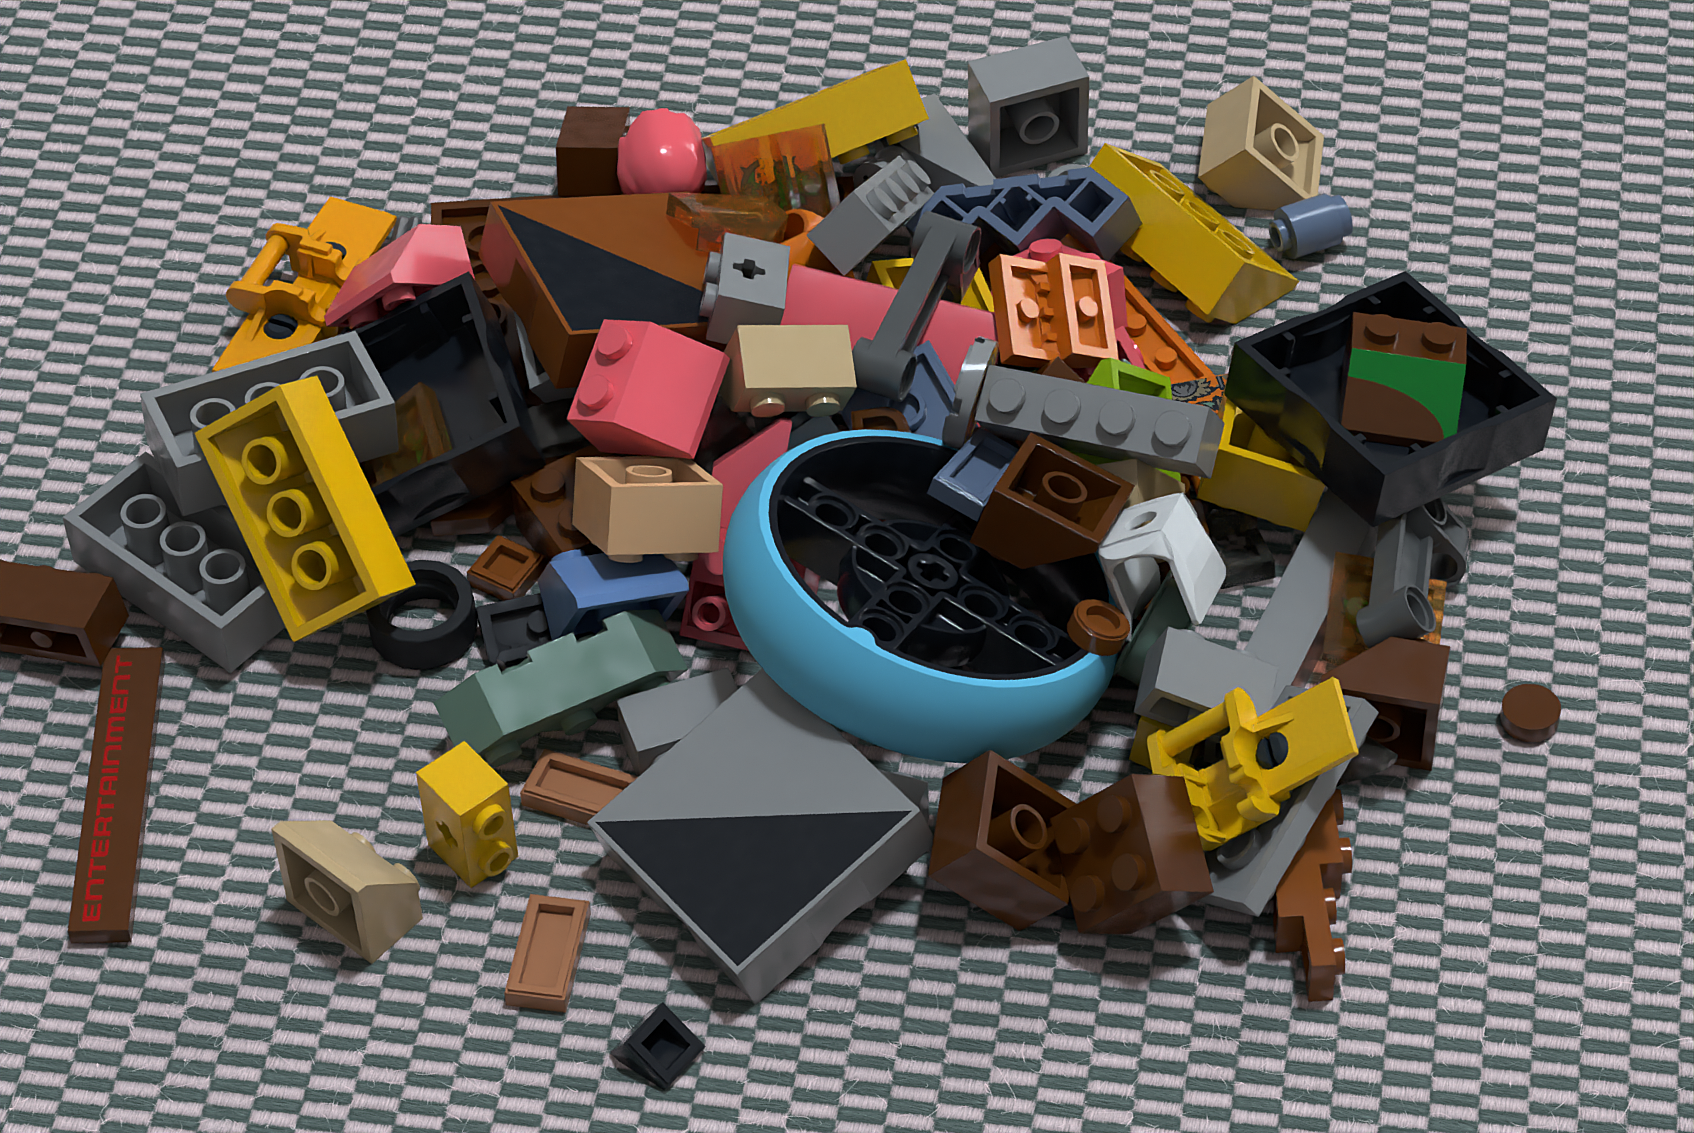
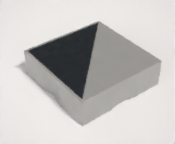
[587,668,934,1005]

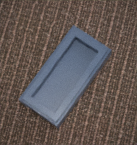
[927,428,1019,522]

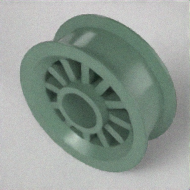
[1111,569,1193,686]

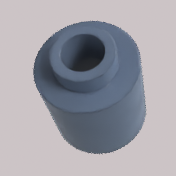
[1269,193,1353,259]

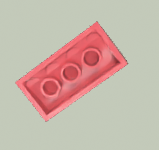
[780,264,1000,428]

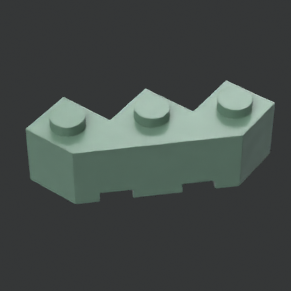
[433,609,688,767]

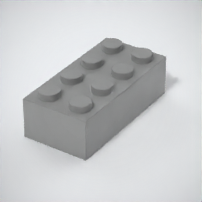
[140,331,399,516]
[62,451,286,673]

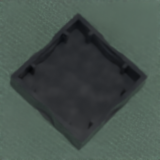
[334,271,547,538]
[1224,271,1557,528]

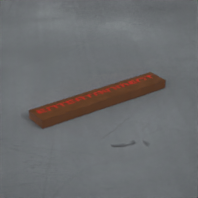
[68,647,166,944]

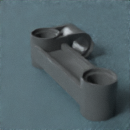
[852,211,981,402]
[1356,497,1469,649]

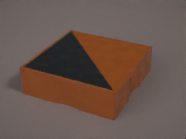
[478,192,727,389]

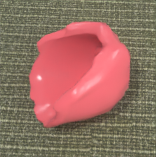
[617,108,707,199]

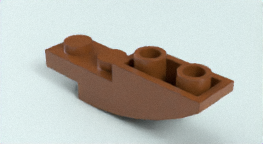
[1273,789,1352,1002]

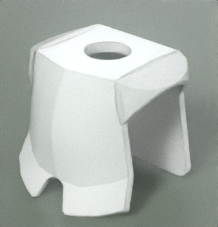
[1098,493,1226,642]

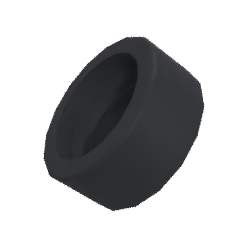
[365,560,478,670]

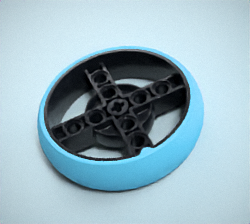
[723,429,1119,763]

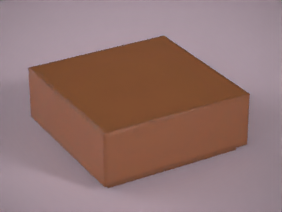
[466,535,546,601]

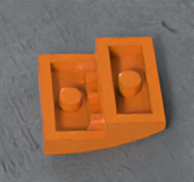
[988,253,1119,368]

